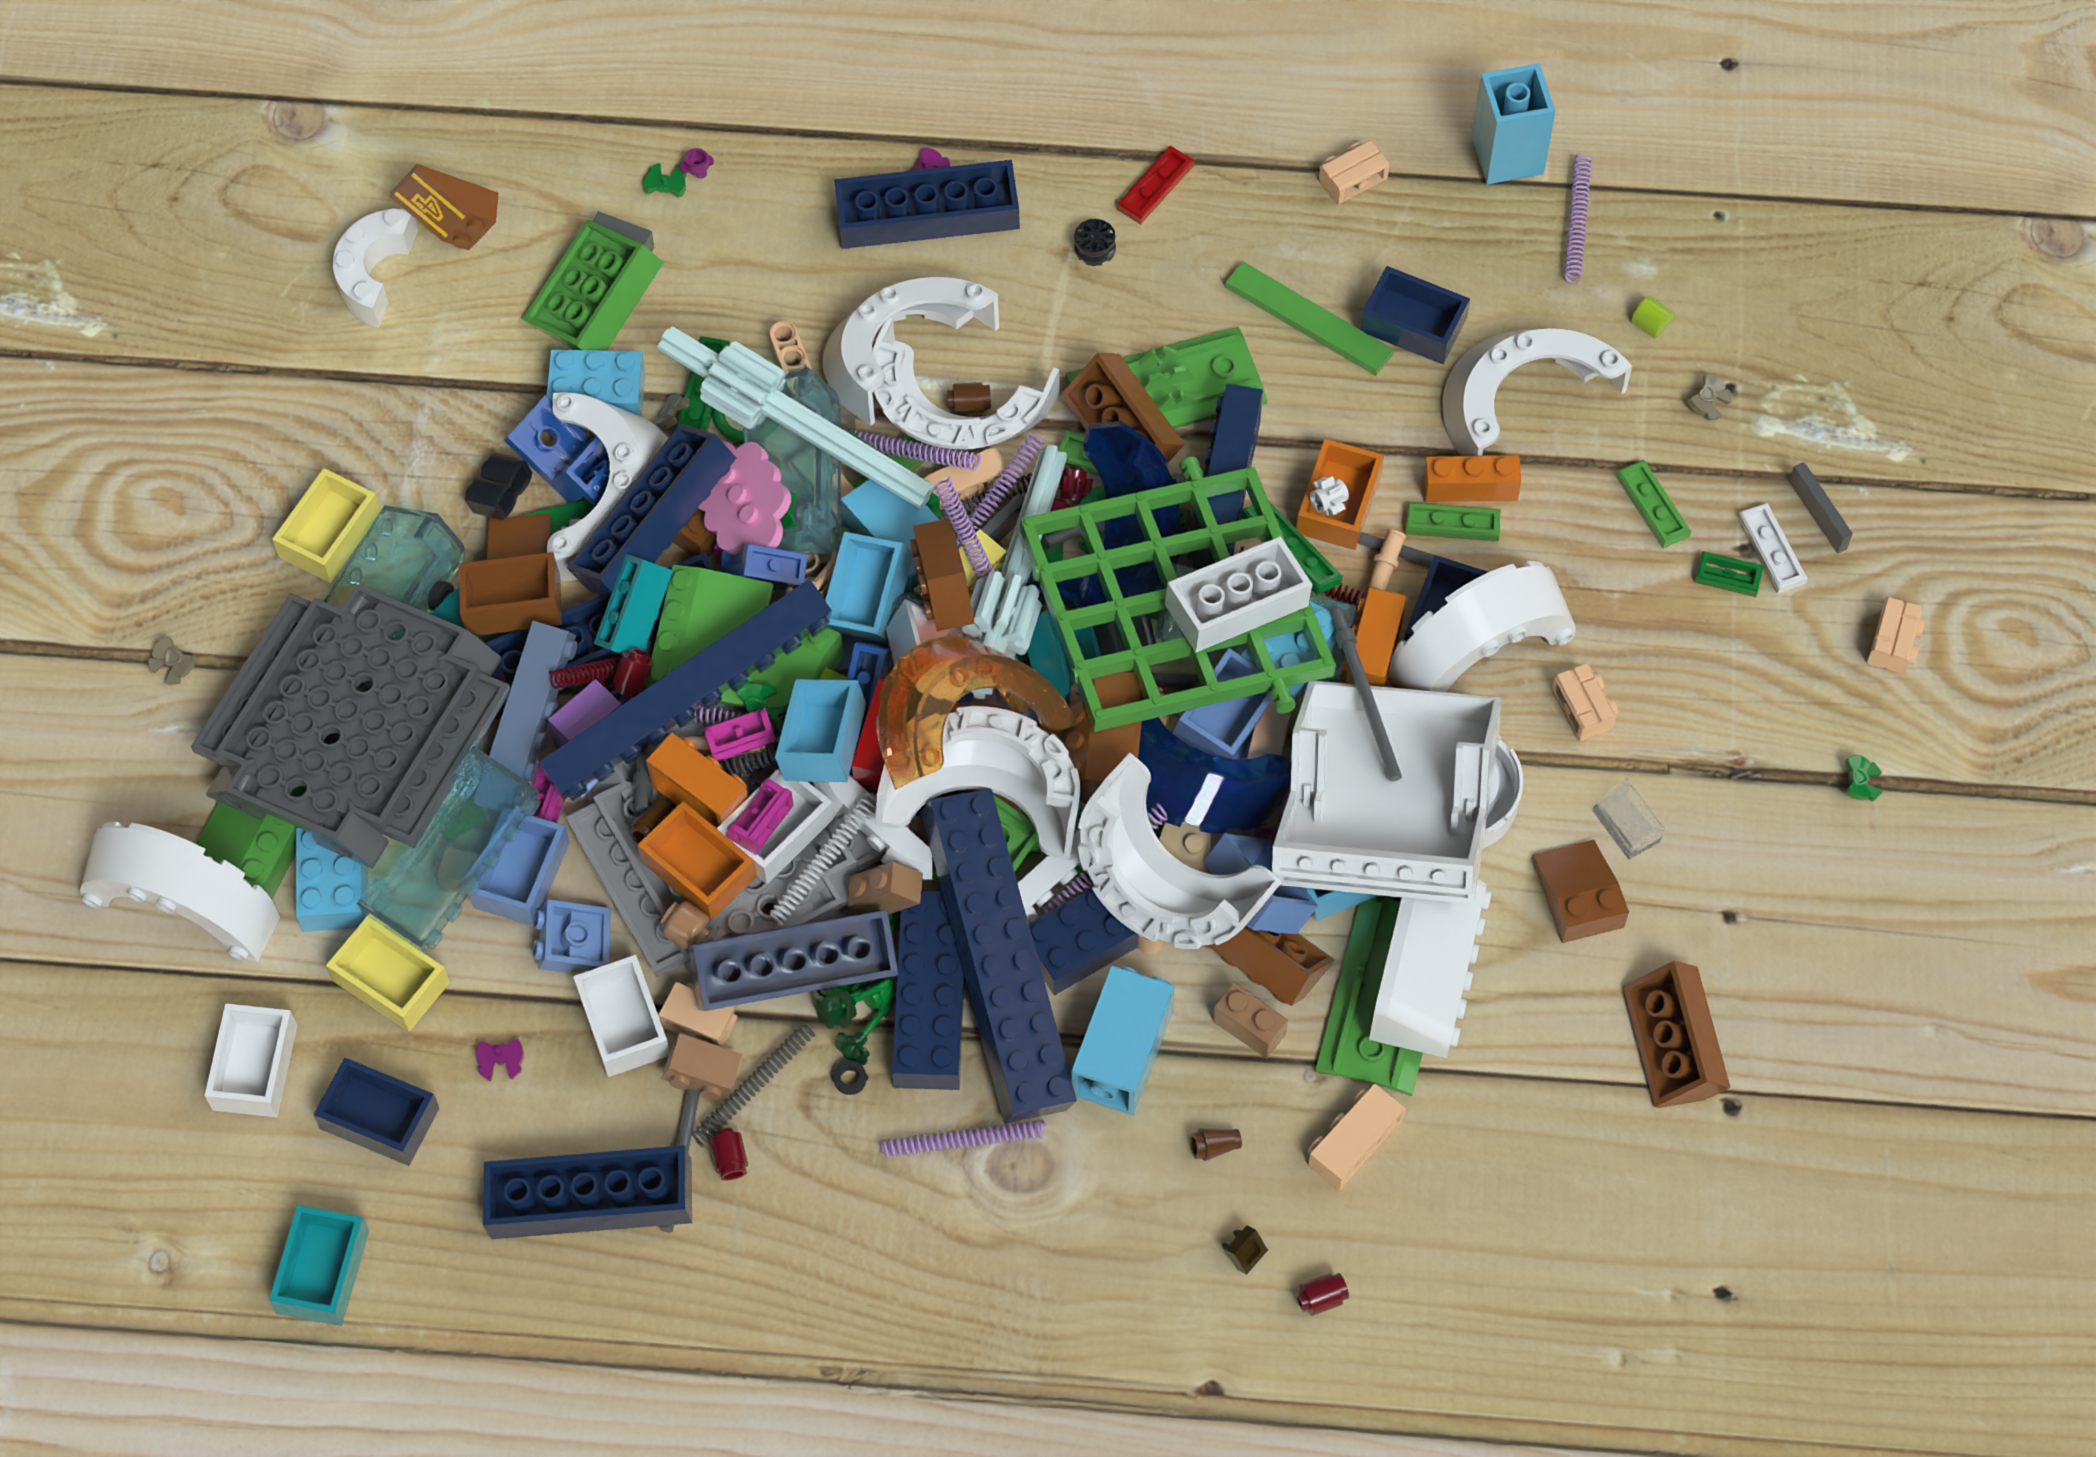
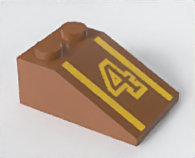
[390,164,498,250]

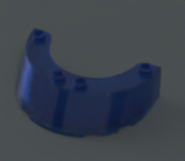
[1029,421,1184,609]
[1138,687,1292,833]

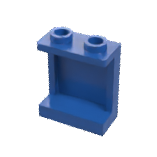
[719,544,808,590]

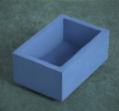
[1172,648,1272,769]
[469,808,570,926]
[1204,833,1318,935]

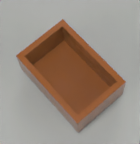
[909,518,974,632]
[459,552,562,636]

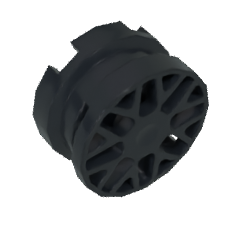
[1074,219,1116,266]

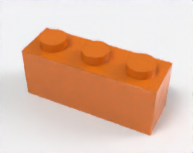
[1424,455,1521,502]

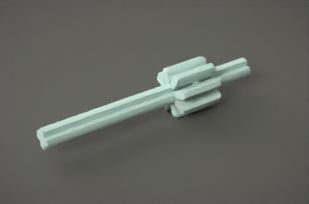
[657,326,934,510]
[961,445,1067,699]

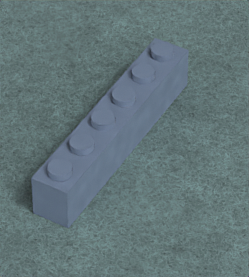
[474,621,577,813]

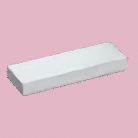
[1738,503,1808,593]

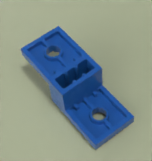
[504,395,610,507]

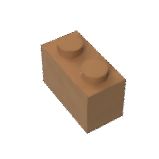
[847,861,923,914]
[1213,983,1288,1059]
[661,1033,742,1100]

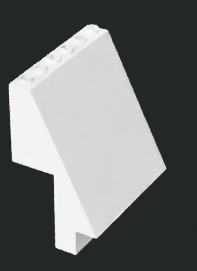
[1272,681,1501,905]

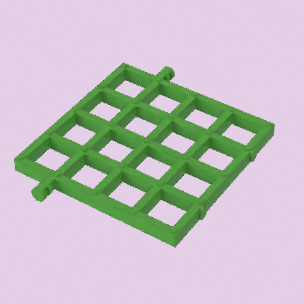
[1020,457,1336,732]

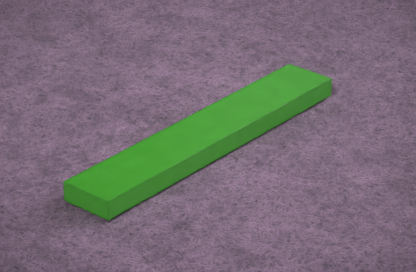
[1226,262,1393,376]

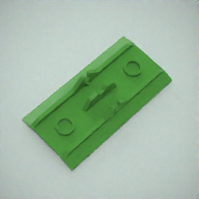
[1066,327,1267,440]
[1315,896,1423,1096]

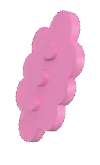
[698,441,791,555]

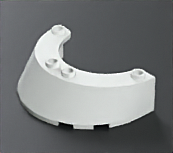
[823,277,999,426]
[872,317,1059,449]
[1442,328,1632,456]
[547,392,668,581]
[1388,561,1576,693]
[875,706,1080,860]
[1078,753,1283,949]
[80,821,280,962]

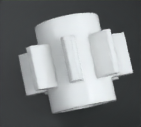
[1310,476,1349,516]

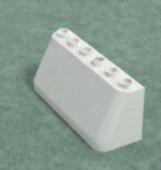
[1369,879,1492,1058]

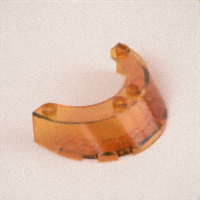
[876,636,1077,790]

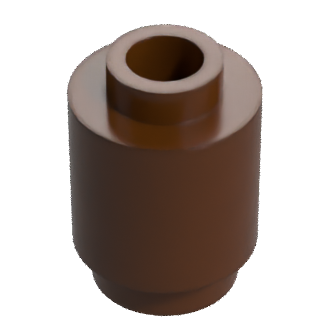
[947,382,991,414]

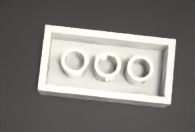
[1165,536,1312,653]

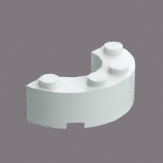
[333,208,418,328]
[1482,735,1523,849]

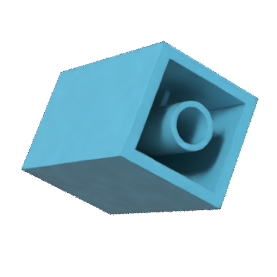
[1472,63,1555,184]
[841,479,960,603]
[1072,966,1175,1116]

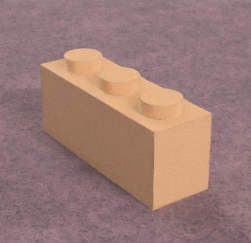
[1308,1084,1406,1191]

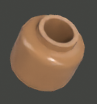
[660,901,711,950]

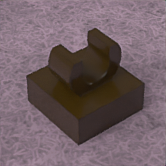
[1222,1225,1268,1275]

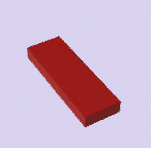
[1117,145,1194,225]

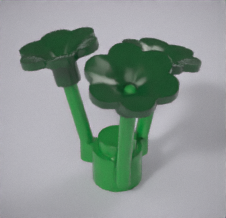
[812,978,897,1066]

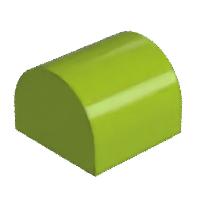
[1631,296,1675,339]

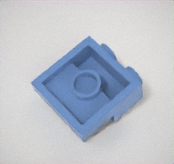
[532,899,611,973]

